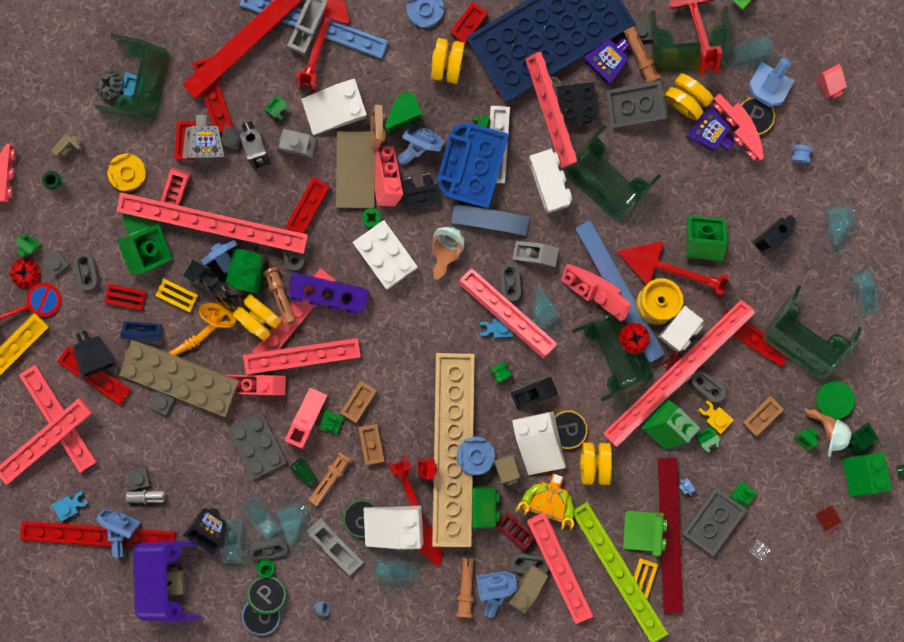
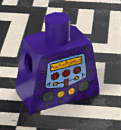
[583,38,630,86]
[686,106,734,151]

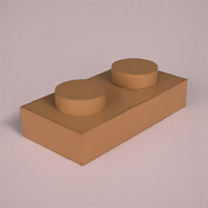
[370,105,386,148]
[340,381,377,423]
[742,396,784,436]
[358,424,384,465]

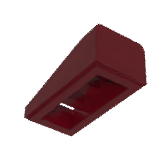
[495,511,536,551]

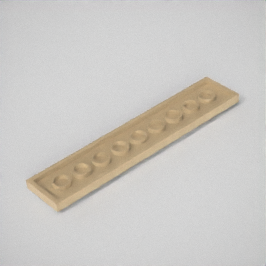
[432,353,474,547]

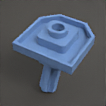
[748,58,794,107]
[397,123,445,165]
[201,240,239,275]
[97,509,141,558]
[476,571,518,618]

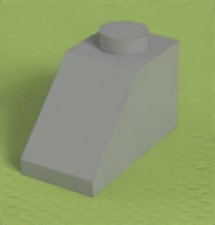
[513,241,559,267]

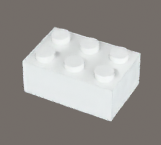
[528,149,572,214]
[353,220,418,290]

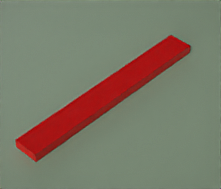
[182,0,303,99]
[20,521,176,548]

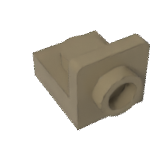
[51,134,84,157]

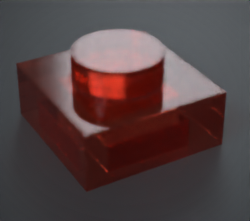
[815,505,841,531]

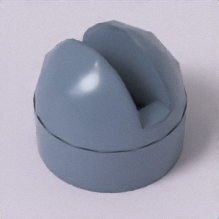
[313,601,330,616]

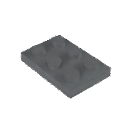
[606,80,668,128]
[227,411,287,480]
[682,487,747,556]

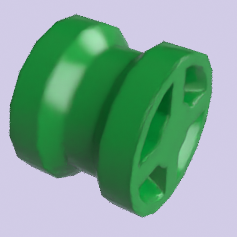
[362,208,382,228]
[489,361,512,384]

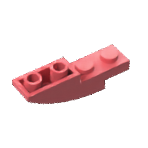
[712,94,764,162]
[561,264,631,321]

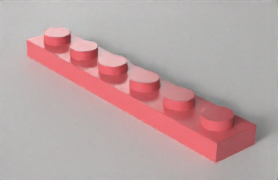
[525,52,577,168]
[252,268,336,353]
[458,268,557,359]
[243,338,360,374]
[19,365,97,472]
[0,398,93,485]
[527,512,593,624]

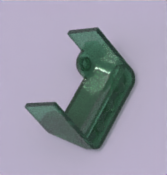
[648,6,731,72]
[95,33,170,123]
[565,124,661,220]
[764,285,862,379]
[572,314,653,401]

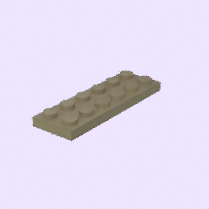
[119,340,239,417]

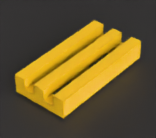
[155,279,199,312]
[634,558,658,598]

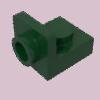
[847,422,879,454]

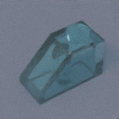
[730,34,775,65]
[825,204,856,247]
[851,269,879,316]
[530,285,561,330]
[240,494,282,540]
[276,501,307,546]
[220,519,243,563]
[373,558,418,582]

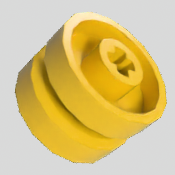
[431,38,465,84]
[665,74,714,121]
[636,279,683,325]
[232,294,282,341]
[580,442,611,485]

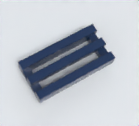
[120,321,162,342]

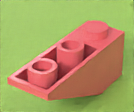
[0,143,16,203]
[374,145,403,207]
[226,375,286,395]
[285,388,327,448]

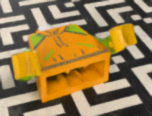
[515,474,574,531]

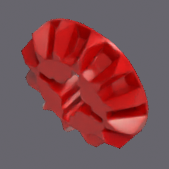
[9,258,41,288]
[619,323,650,354]

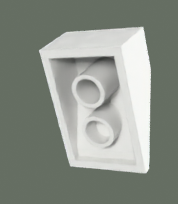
[302,79,367,135]
[512,411,566,475]
[364,506,423,549]

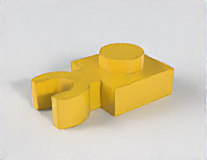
[698,400,733,434]

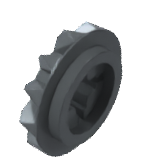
[96,69,122,99]

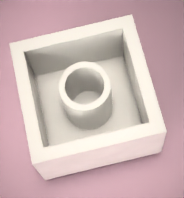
[657,306,703,351]

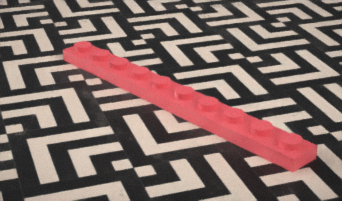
[117,193,308,254]
[603,300,755,447]

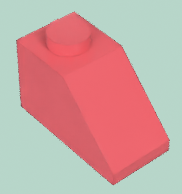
[816,64,847,99]

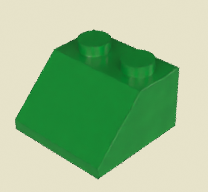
[385,91,423,134]
[685,215,727,261]
[117,224,172,275]
[226,249,267,294]
[642,399,700,450]
[842,451,892,496]
[472,487,499,528]

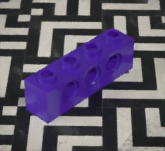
[286,272,369,314]

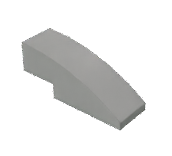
[287,0,328,56]
[307,518,364,576]

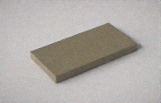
[336,131,375,209]

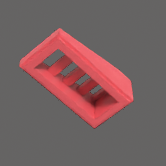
[160,168,191,206]

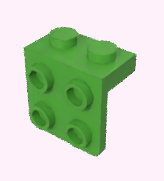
[623,510,667,556]

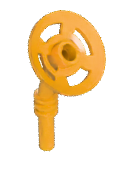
[168,303,237,356]

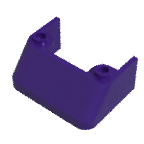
[133,539,201,622]

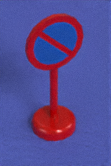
[0,283,61,320]

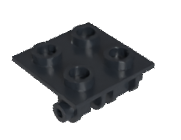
[556,82,599,124]

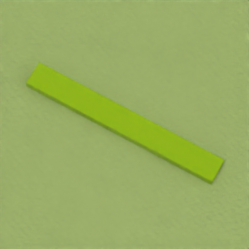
[573,501,668,642]

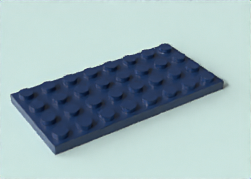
[466,0,636,103]

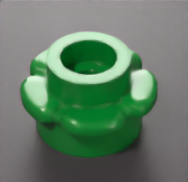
[256,559,275,577]

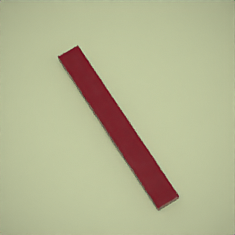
[657,458,683,613]

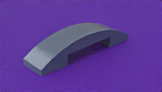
[451,204,530,236]

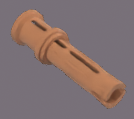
[623,26,661,83]
[262,267,297,325]
[308,451,353,506]
[455,558,475,618]

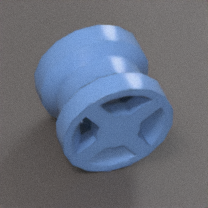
[791,145,812,163]

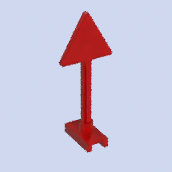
[296,0,349,93]
[669,0,722,77]
[618,241,729,298]
[387,455,443,566]

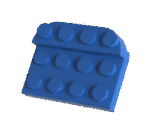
[437,123,509,208]

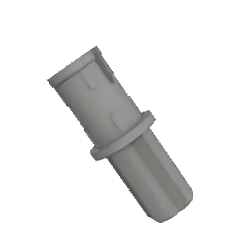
[126,490,165,505]

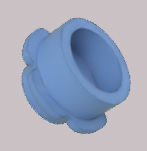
[679,478,696,495]

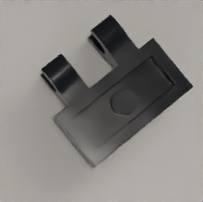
[402,172,442,210]
[200,274,243,311]

